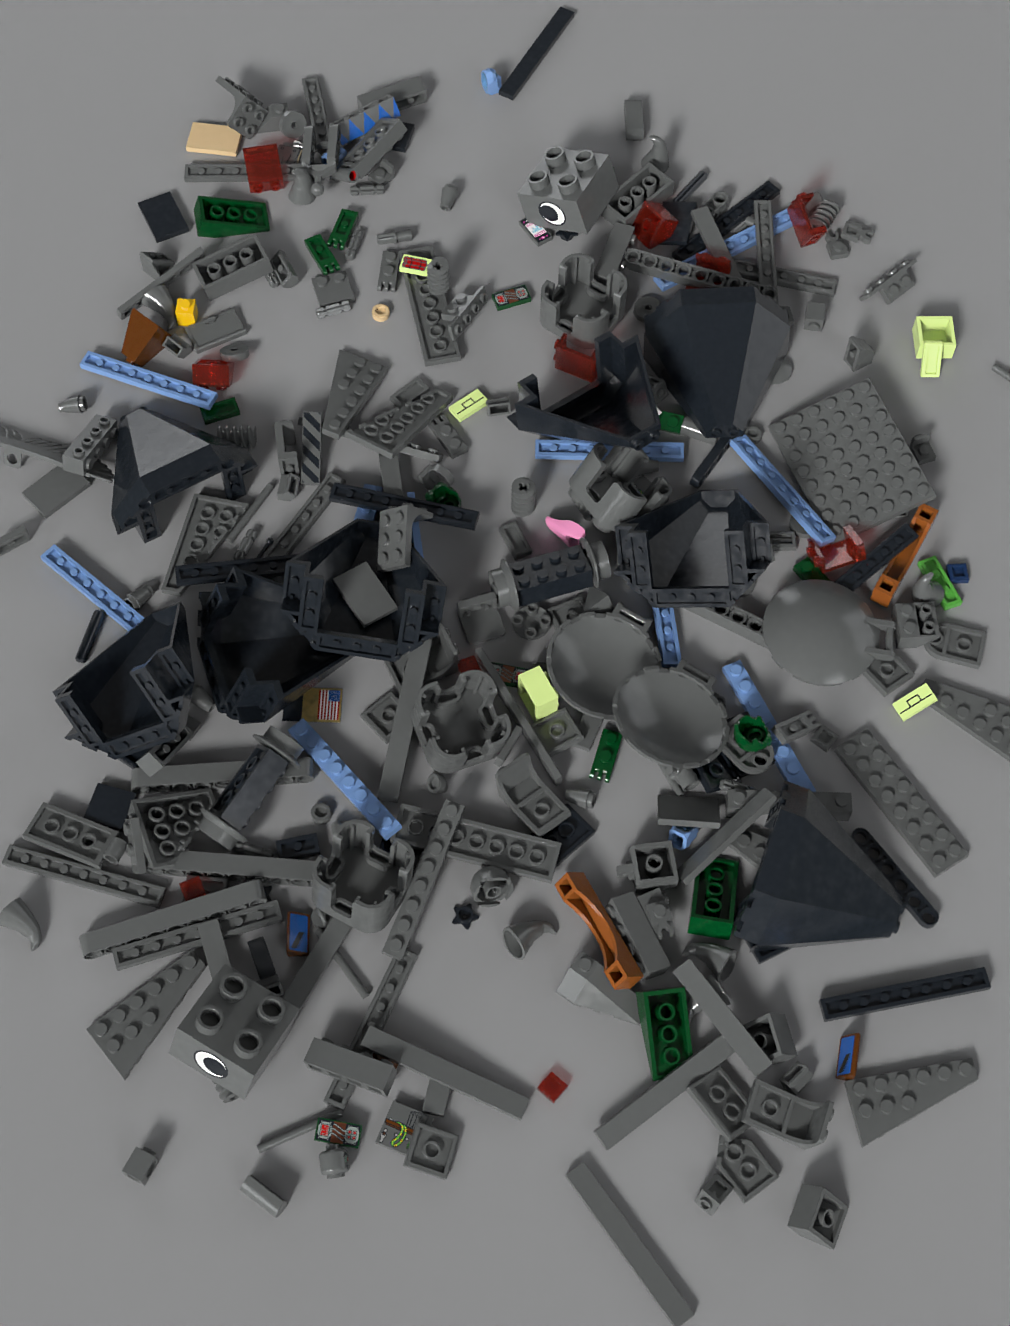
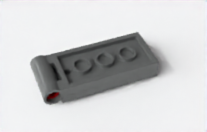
[330,118,407,183]

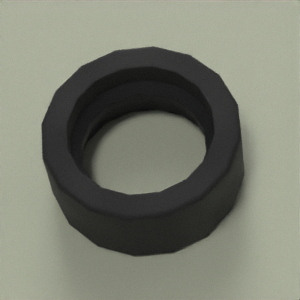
[247,936,276,980]

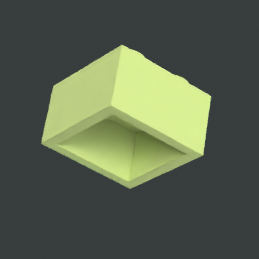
[912,316,956,359]
[518,665,560,722]

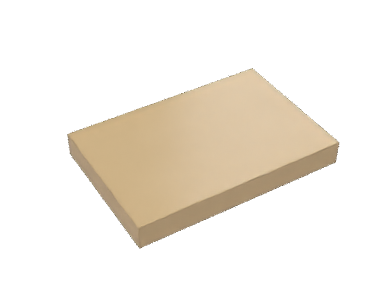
[186,122,242,157]

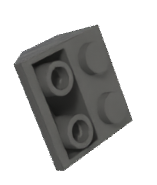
[891,602,940,649]

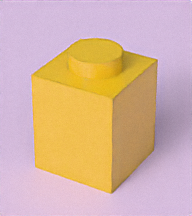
[175,298,198,326]

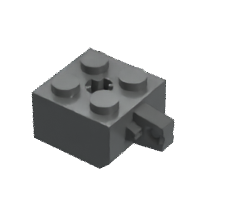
[616,840,679,893]

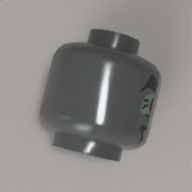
[319,1144,350,1179]

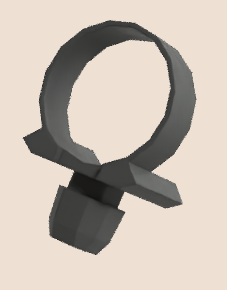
[417,464,454,492]

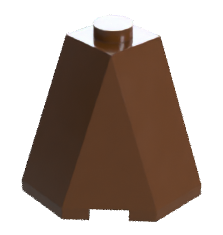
[121,308,172,367]

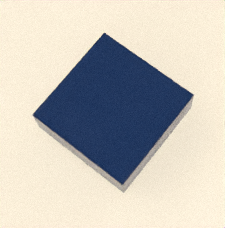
[946,563,970,584]

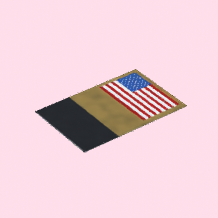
[282,688,343,723]

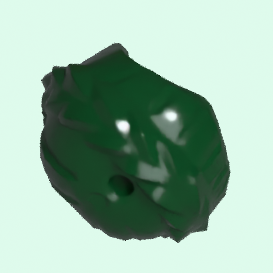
[425,481,462,508]

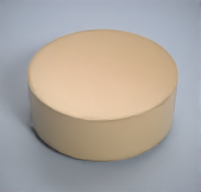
[372,304,390,322]

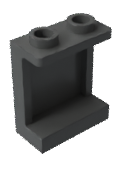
[274,420,300,477]

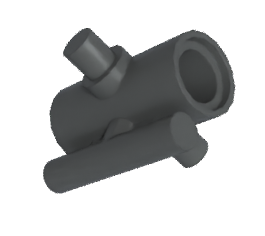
[658,764,700,796]

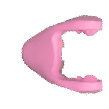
[545,516,586,547]

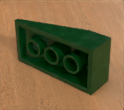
[194,196,270,238]
[687,858,739,940]
[636,987,693,1081]

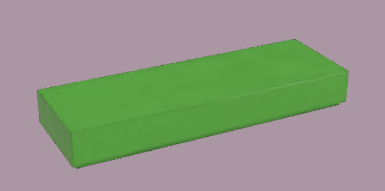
[917,556,963,611]

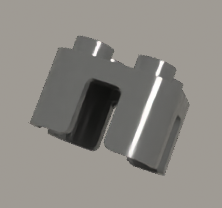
[540,253,627,349]
[569,443,672,533]
[411,670,511,773]
[312,819,415,933]

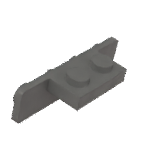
[859,258,917,305]
[441,286,488,341]

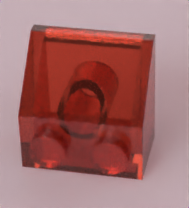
[632,201,679,250]
[192,359,234,390]

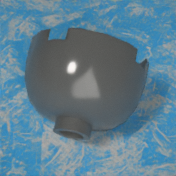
[470,866,514,908]

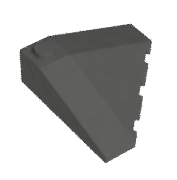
[128,788,216,870]

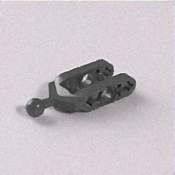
[302,124,341,196]

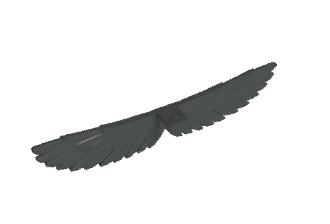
[0,426,114,483]

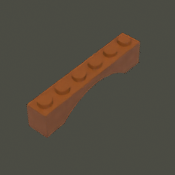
[870,504,939,608]
[555,872,644,990]

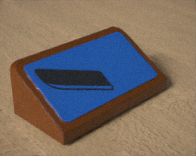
[286,912,310,957]
[835,1033,861,1081]

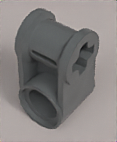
[699,191,728,221]

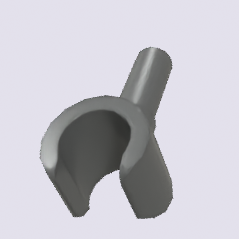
[734,216,755,234]

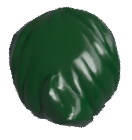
[734,715,772,752]

